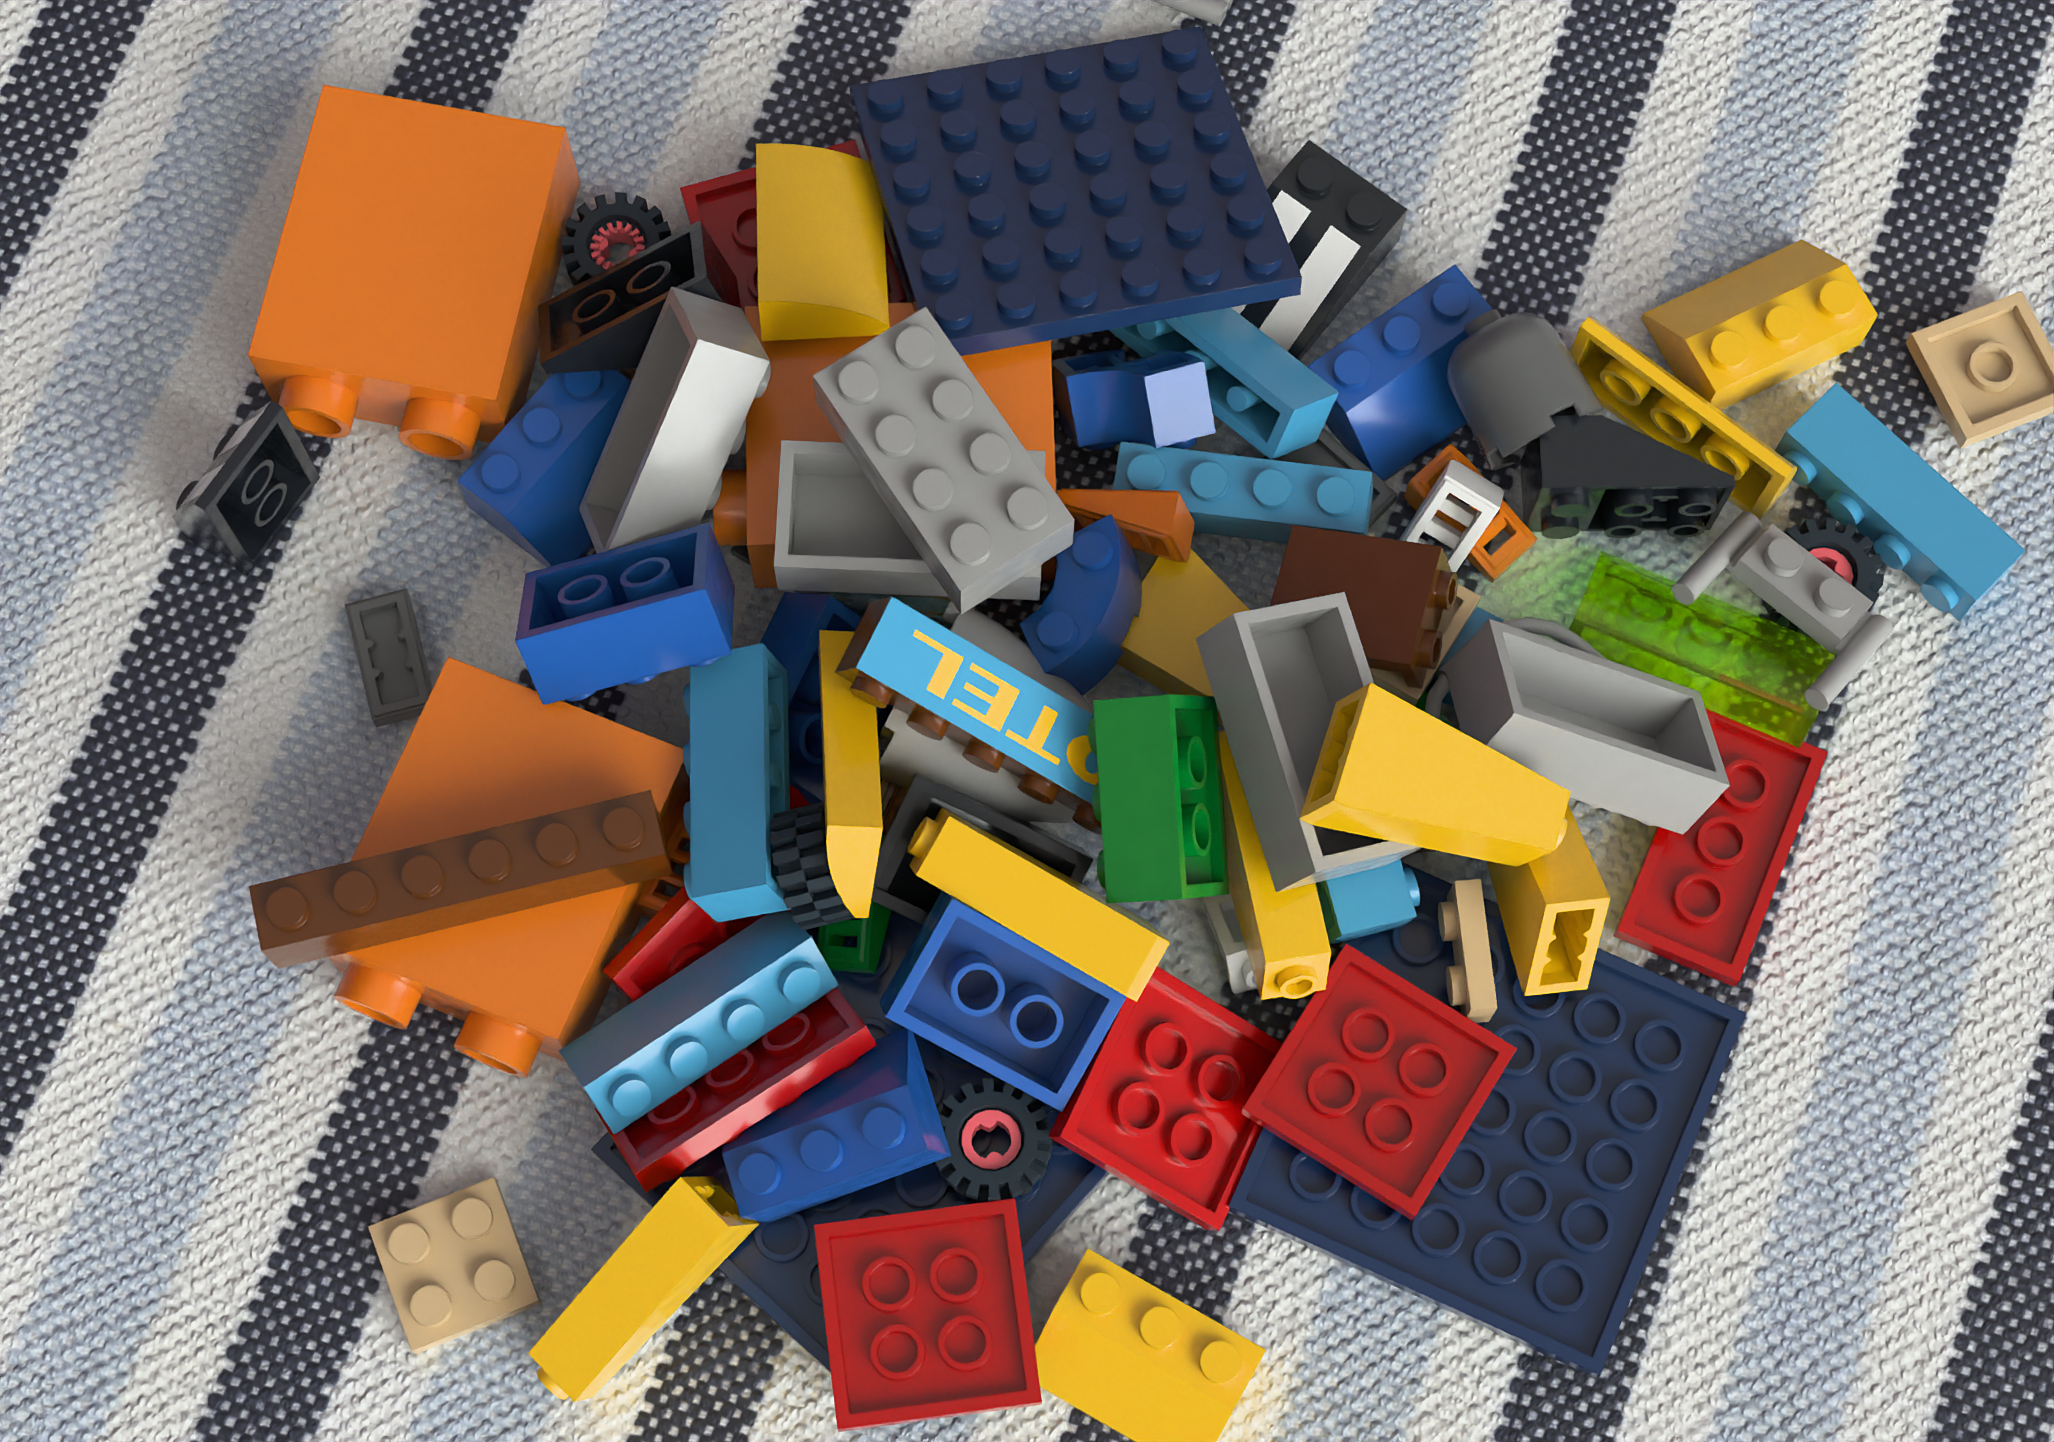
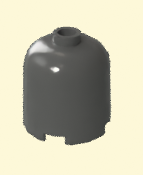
[1446,309,1603,470]

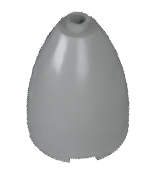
[878,601,1094,823]

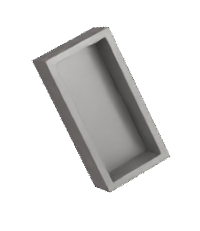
[579,287,771,553]
[813,306,1075,615]
[774,440,1046,600]
[1196,592,1422,892]
[1445,619,1730,834]

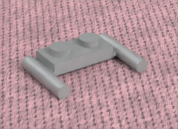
[1672,512,1893,710]

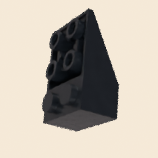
[1520,415,1735,539]

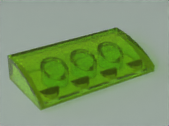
[1569,551,1835,748]

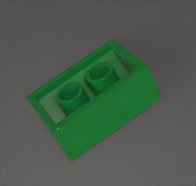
[1088,694,1229,904]

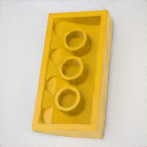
[756,143,889,341]
[1570,316,1797,520]
[818,630,883,918]

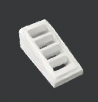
[1399,460,1504,572]

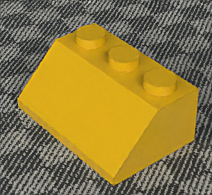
[1641,239,1878,411]
[1035,1248,1266,1442]

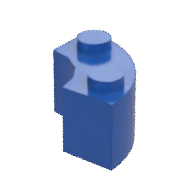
[1051,349,1216,450]
[1019,514,1142,696]

